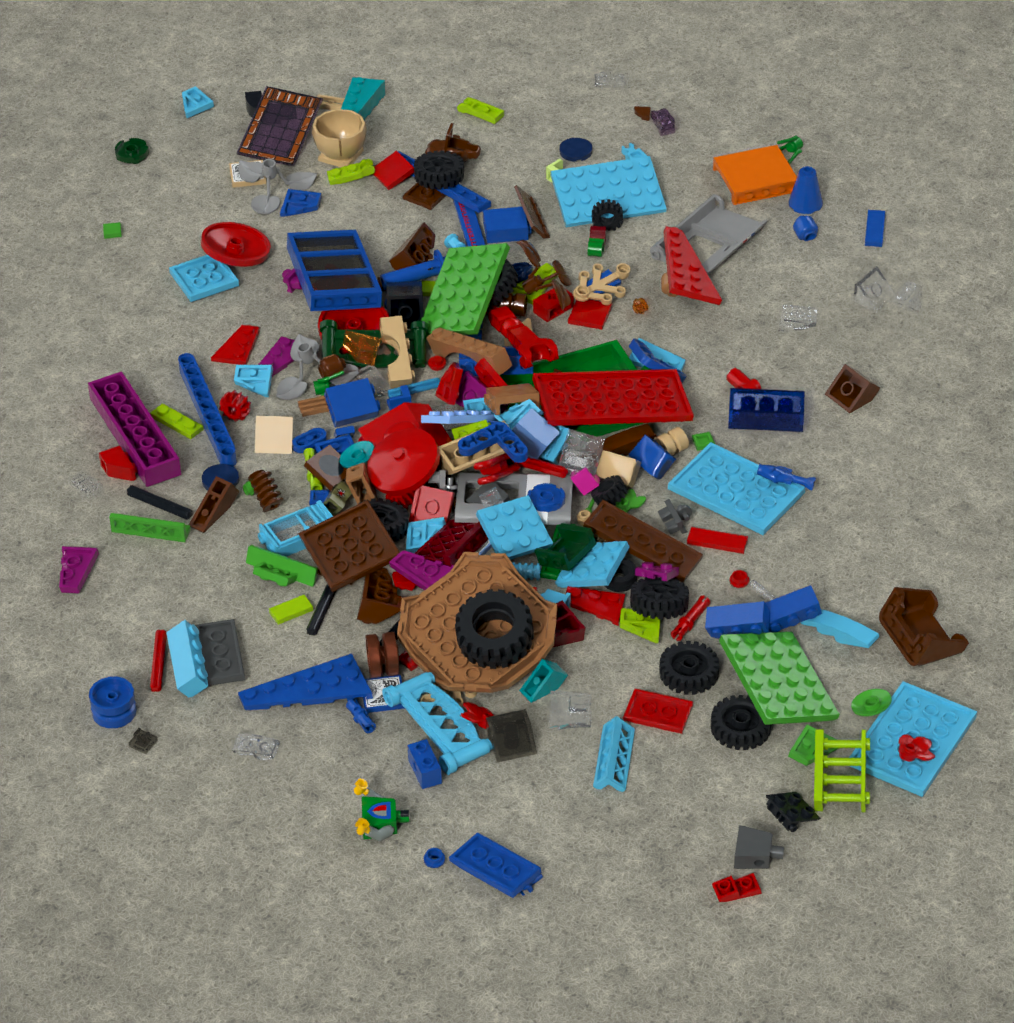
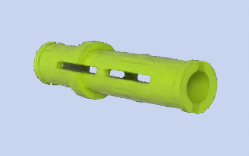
[303,448,323,490]

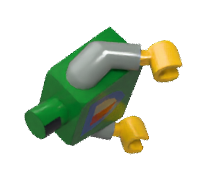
[354,778,409,841]

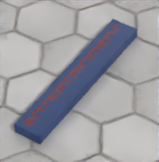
[452,199,485,247]

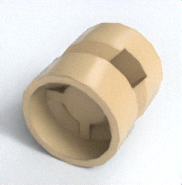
[653,427,689,456]

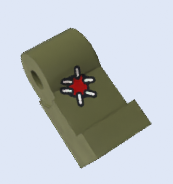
[323,480,352,516]

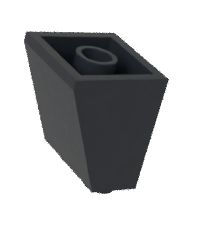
[386,281,424,329]

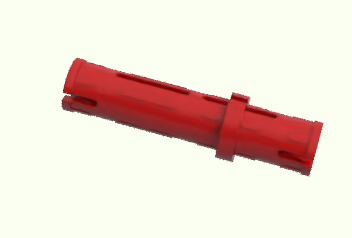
[671,595,710,641]

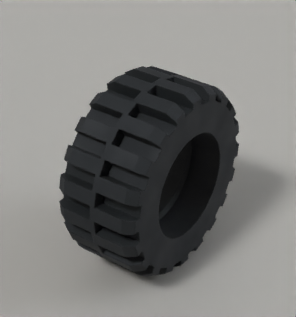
[455,589,534,669]

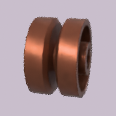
[365,632,399,678]

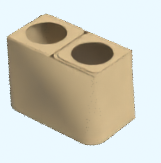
[596,450,641,488]

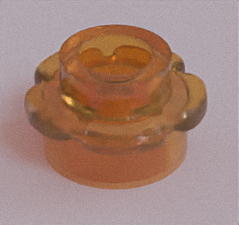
[632,298,648,315]

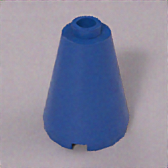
[788,166,823,214]

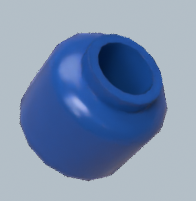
[793,215,818,241]

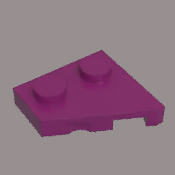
[635,562,679,581]

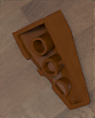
[389,222,435,270]
[357,567,402,624]

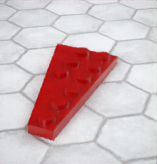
[663,226,722,305]

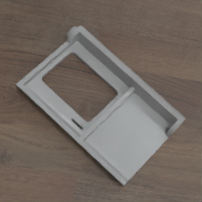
[650,194,767,275]

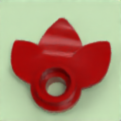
[460,702,497,730]
[898,734,935,762]

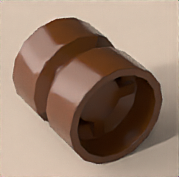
[499,293,527,317]

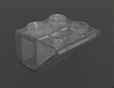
[558,429,605,475]

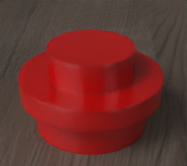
[428,356,446,371]
[729,570,749,588]

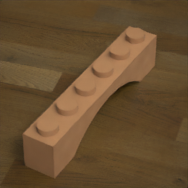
[426,327,513,376]

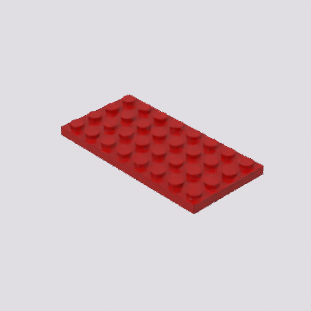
[532,369,694,426]

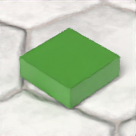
[103,222,122,239]
[692,432,715,451]

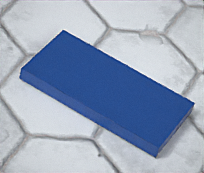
[449,832,542,898]

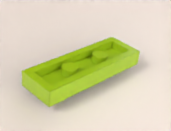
[150,403,204,439]

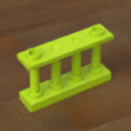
[814,729,870,812]

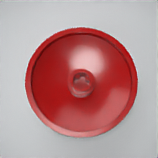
[200,222,271,267]
[318,306,389,355]
[367,428,440,495]

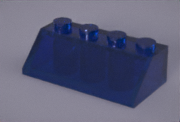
[728,388,805,432]

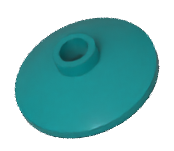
[340,441,375,468]

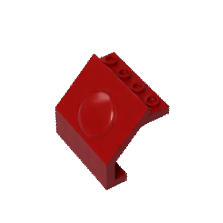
[358,402,452,447]

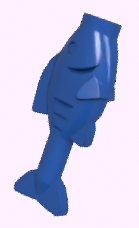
[757,464,816,491]

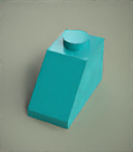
[519,659,568,703]

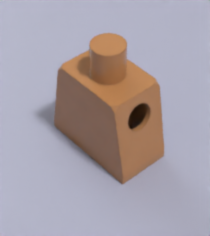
[346,463,377,504]

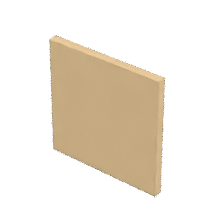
[255,416,293,454]

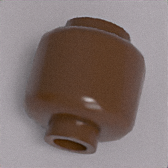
[318,354,346,381]

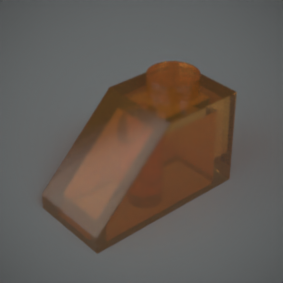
[343,330,381,366]

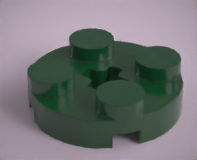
[115,138,149,164]

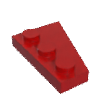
[211,325,260,365]
[565,586,626,626]

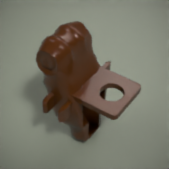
[425,123,481,162]

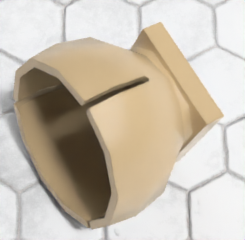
[312,109,367,167]

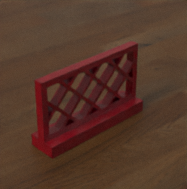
[414,519,488,567]

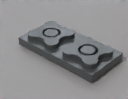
[195,619,245,686]

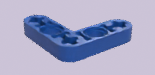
[629,338,687,383]
[458,422,528,463]

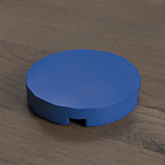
[527,483,565,512]

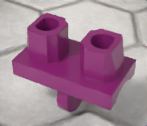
[282,261,314,293]

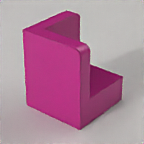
[570,467,600,495]

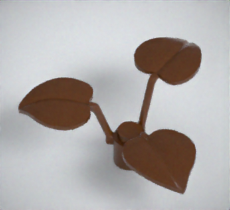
[516,240,572,310]

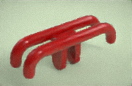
[473,451,521,485]

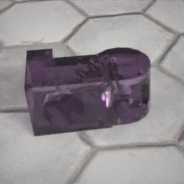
[651,108,675,136]

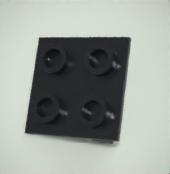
[766,792,821,833]

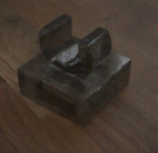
[128,728,158,754]

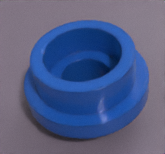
[424,848,445,868]

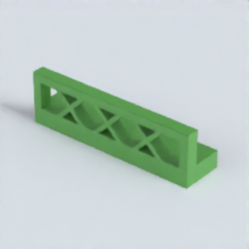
[109,513,191,542]

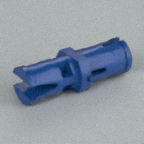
[346,699,376,734]

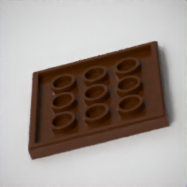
[298,500,400,592]

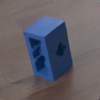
[407,739,442,789]

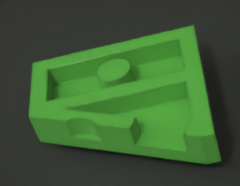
[788,725,839,766]

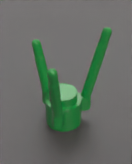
[777,135,803,164]
[313,371,344,396]

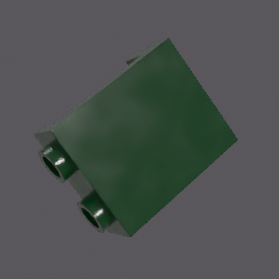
[534,523,597,571]

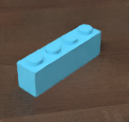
[166,620,209,698]

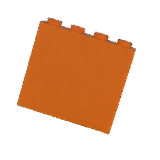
[713,145,797,205]

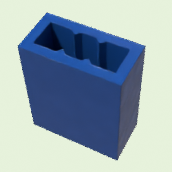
[483,207,531,244]
[324,378,381,428]

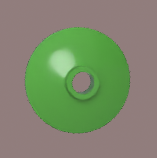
[851,689,892,716]

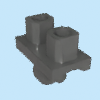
[658,499,692,534]

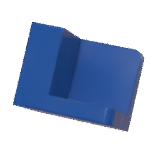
[387,385,411,411]

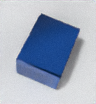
[629,434,676,479]

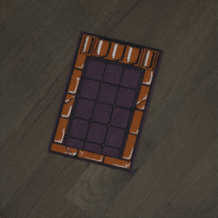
[237,86,323,166]

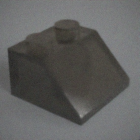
[486,709,537,762]

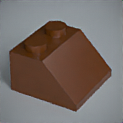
[825,364,880,413]

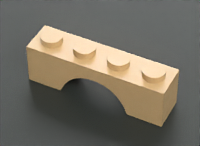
[380,316,415,389]

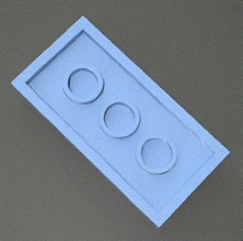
[421,410,498,424]

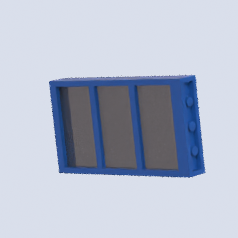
[287,229,382,311]

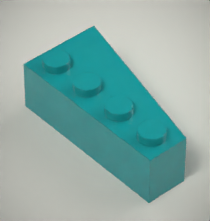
[341,77,386,121]

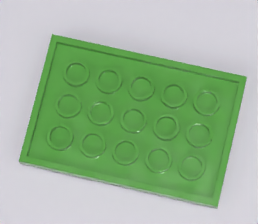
[421,243,510,337]
[719,631,840,725]

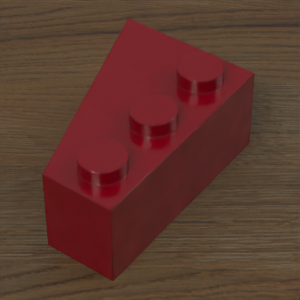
[552,600,586,648]

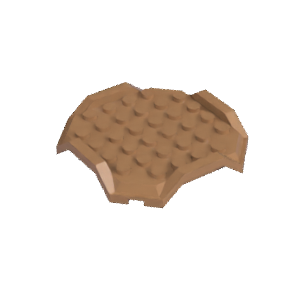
[397,552,558,693]

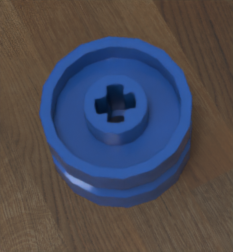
[89,676,137,728]

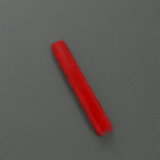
[508,457,568,478]
[150,629,167,692]

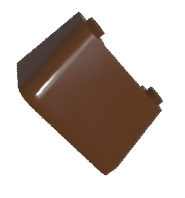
[879,587,969,666]

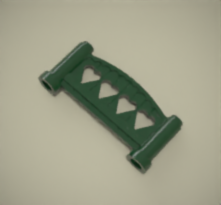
[320,320,428,368]

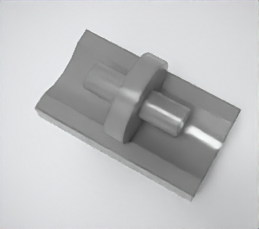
[428,469,458,492]

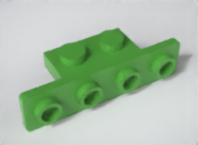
[246,545,318,587]

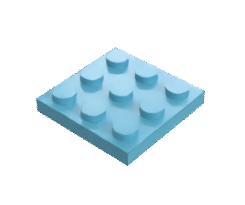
[169,255,239,302]
[476,495,553,560]
[555,541,629,588]

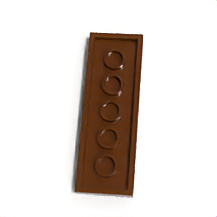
[583,500,703,583]

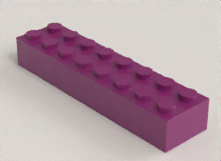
[88,371,181,487]

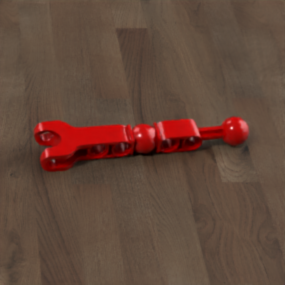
[485,302,559,369]

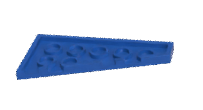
[238,653,373,710]

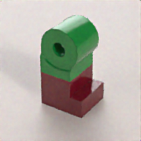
[587,226,606,257]

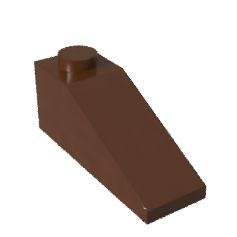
[189,476,239,533]

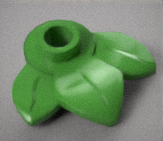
[615,489,646,512]

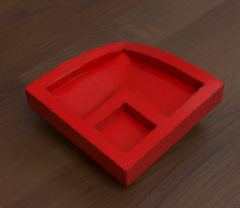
[435,362,463,405]

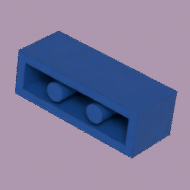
[765,585,822,633]
[705,601,770,638]

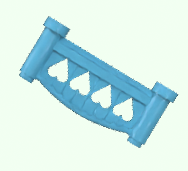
[382,672,493,775]

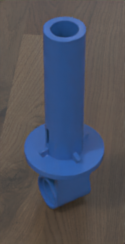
[380,249,446,290]

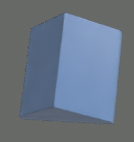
[512,408,560,459]

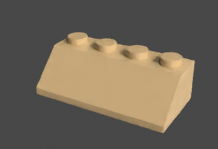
[439,421,514,475]

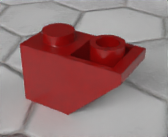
[99,445,137,481]

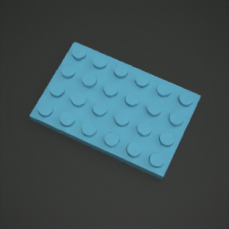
[550,156,667,227]
[668,442,806,535]
[849,681,977,797]

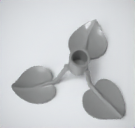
[238,159,317,215]
[276,334,359,400]

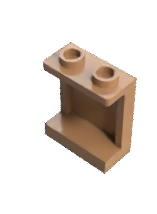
[484,383,540,415]

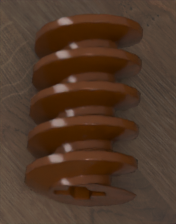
[248,470,284,513]

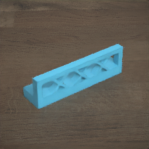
[593,716,635,792]

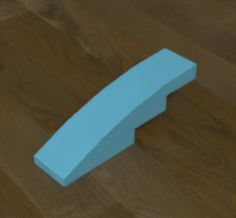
[800,609,880,648]

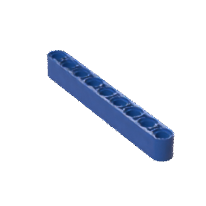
[178,353,237,467]

